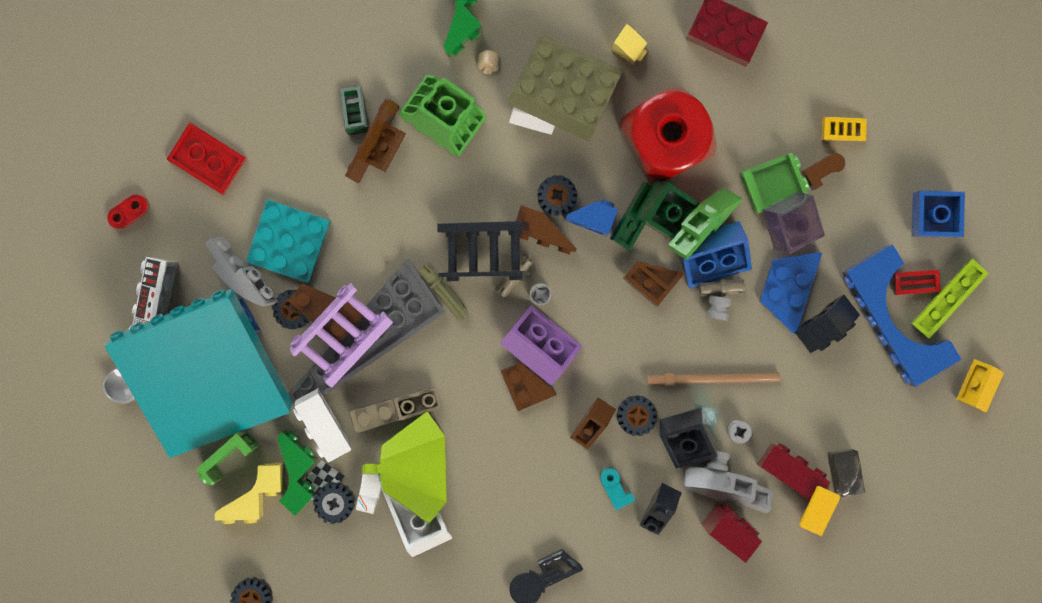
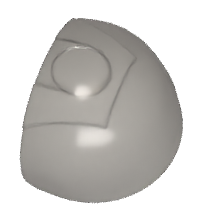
[103,367,135,404]

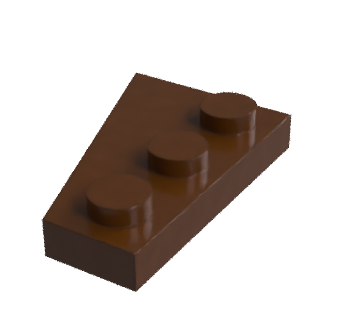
[288,284,363,343]

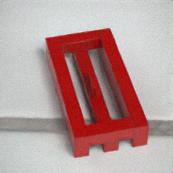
[893,270,941,295]

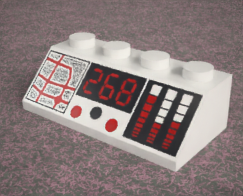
[129,257,178,328]

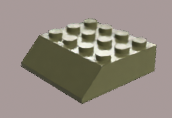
[508,33,623,142]

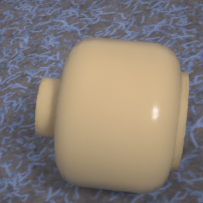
[477,50,500,74]

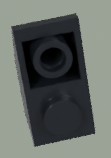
[639,483,682,535]

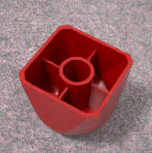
[619,88,716,185]

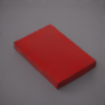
[166,122,247,195]

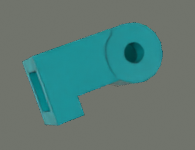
[600,467,636,510]

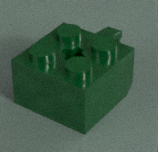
[634,179,699,240]

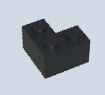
[794,294,860,353]

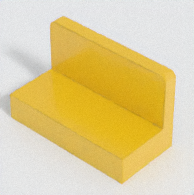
[956,359,1004,412]
[799,486,841,536]

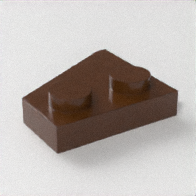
[501,362,557,411]

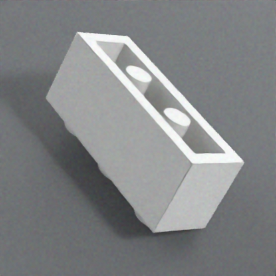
[293,388,351,462]

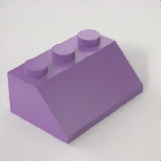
[500,305,582,385]

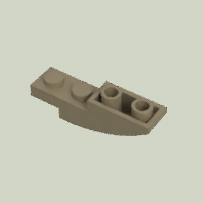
[349,387,442,433]

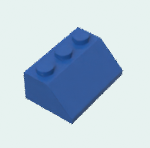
[679,221,752,289]

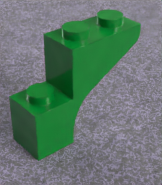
[444,0,482,58]
[277,430,318,516]

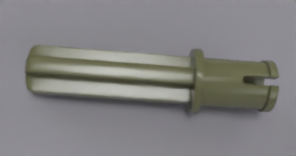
[417,263,469,321]

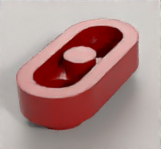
[107,194,150,229]

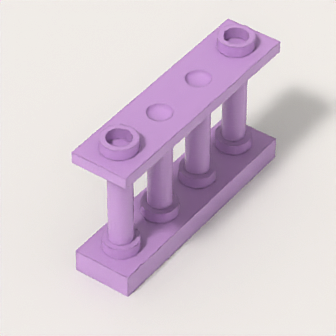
[290,283,393,388]

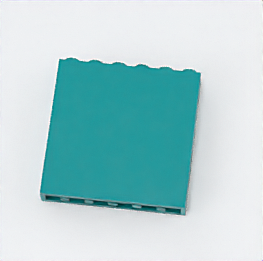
[105,289,293,458]

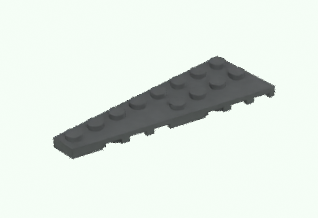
[288,259,446,406]

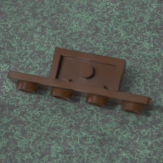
[345,98,406,183]

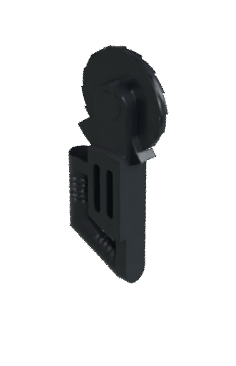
[509,549,583,603]

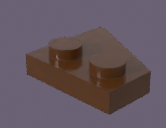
[623,261,684,307]

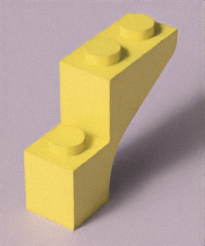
[215,463,284,524]

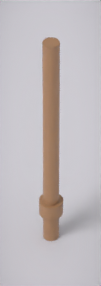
[647,373,780,386]

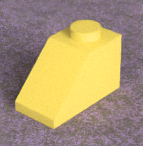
[611,24,647,65]

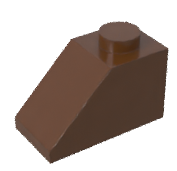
[570,397,616,449]

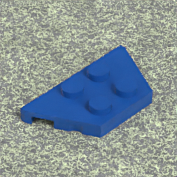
[759,252,822,334]

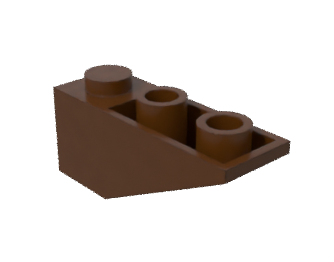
[516,205,577,255]

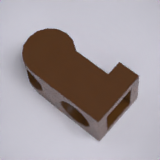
[801,153,846,191]

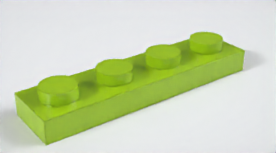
[910,258,989,339]

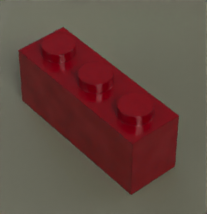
[757,442,831,500]

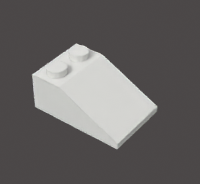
[383,492,452,557]

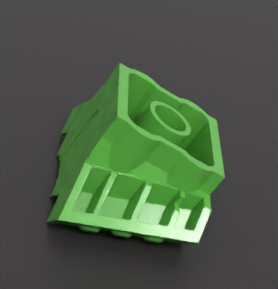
[399,75,487,156]

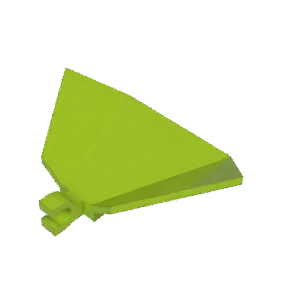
[362,412,447,524]

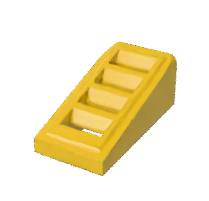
[821,117,867,141]

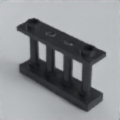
[437,221,530,281]

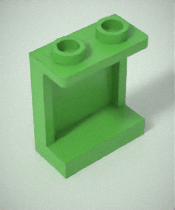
[739,153,809,214]
[196,430,260,486]

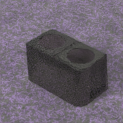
[828,449,865,498]

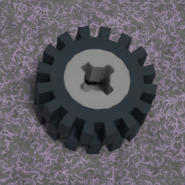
[313,482,355,524]

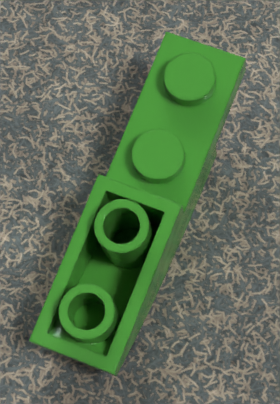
[668,188,742,260]

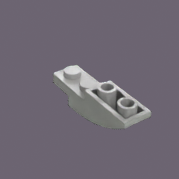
[205,237,278,307]
[683,467,773,513]

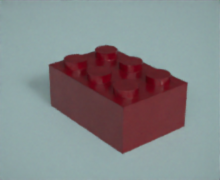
[686,0,768,67]
[701,503,763,563]

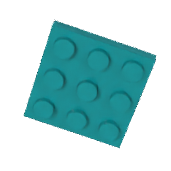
[246,199,331,283]

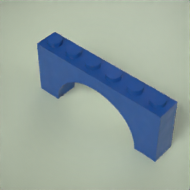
[842,245,962,387]

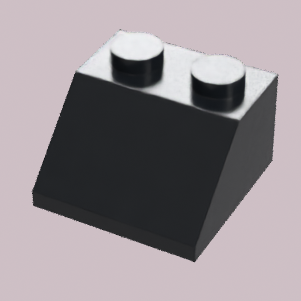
[659,407,718,469]

